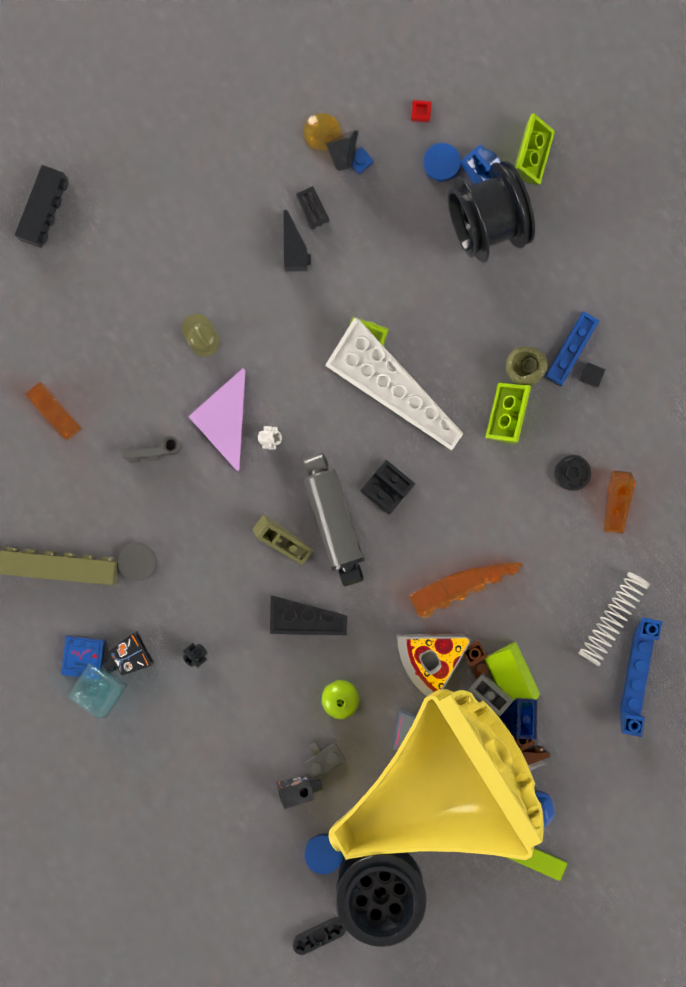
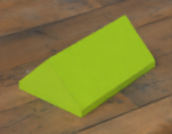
[515,113,555,185]
[485,383,531,445]
[484,642,540,711]

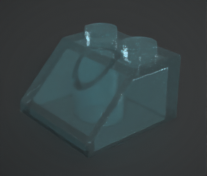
[68,664,128,719]

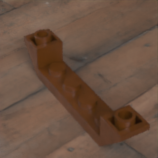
[464,640,535,751]

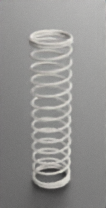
[578,572,650,666]

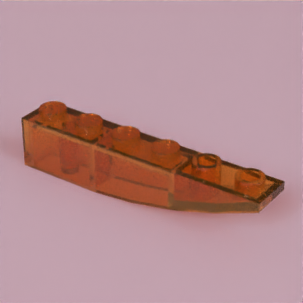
[408,562,523,618]

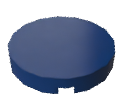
[423,143,461,182]
[304,833,343,874]

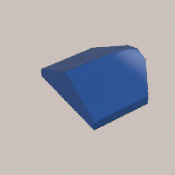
[460,145,501,184]

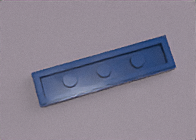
[545,311,600,387]

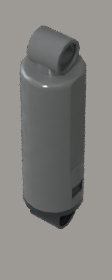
[304,452,365,587]

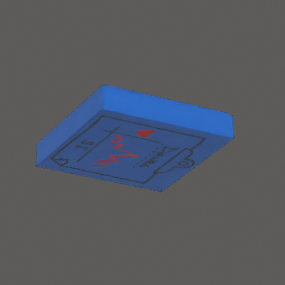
[61,636,105,679]

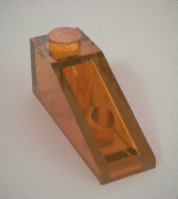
[25,382,82,441]
[604,470,636,533]

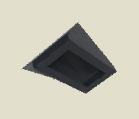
[326,130,359,171]

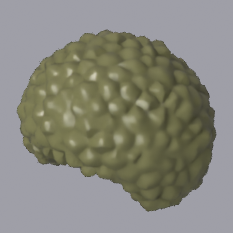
[506,346,548,386]

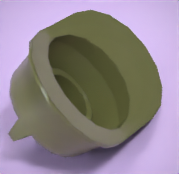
[182,314,220,357]

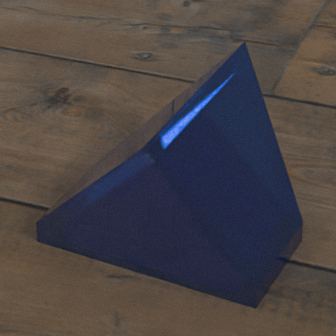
[497,698,537,740]

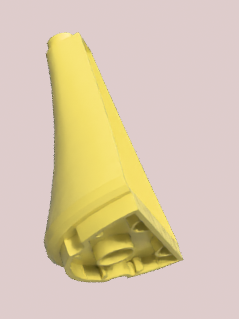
[329,689,544,860]

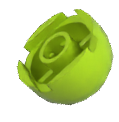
[321,680,360,719]

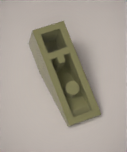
[253,514,314,565]

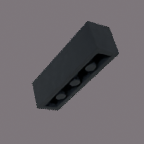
[15,165,68,248]

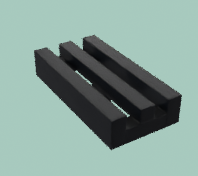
[296,186,330,230]

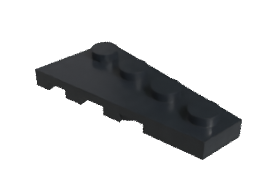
[270,595,347,635]

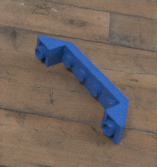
[620,617,663,737]

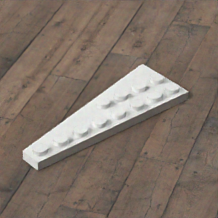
[325,318,463,450]

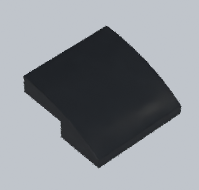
[360,459,415,515]

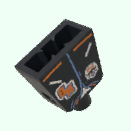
[104,631,154,676]
[276,776,323,809]

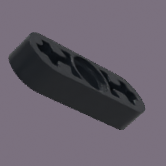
[293,917,346,955]

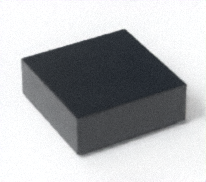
[579,362,606,388]

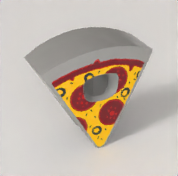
[396,634,470,696]

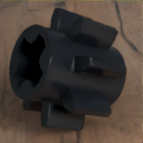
[183,643,207,668]

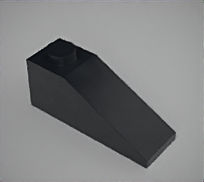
[283,210,311,272]

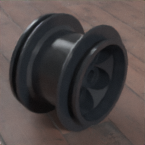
[447,161,535,262]
[336,852,427,947]

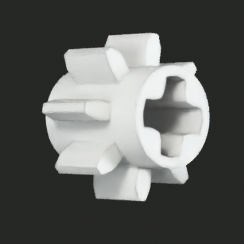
[258,426,282,449]

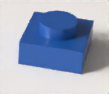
[351,146,374,175]

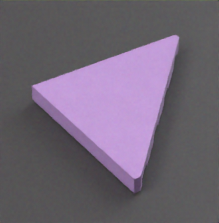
[188,368,246,471]

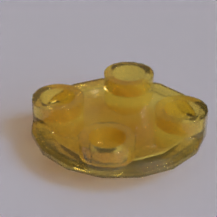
[304,113,341,150]

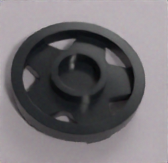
[555,455,591,491]

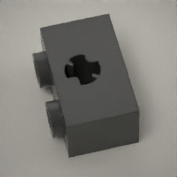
[469,673,513,716]

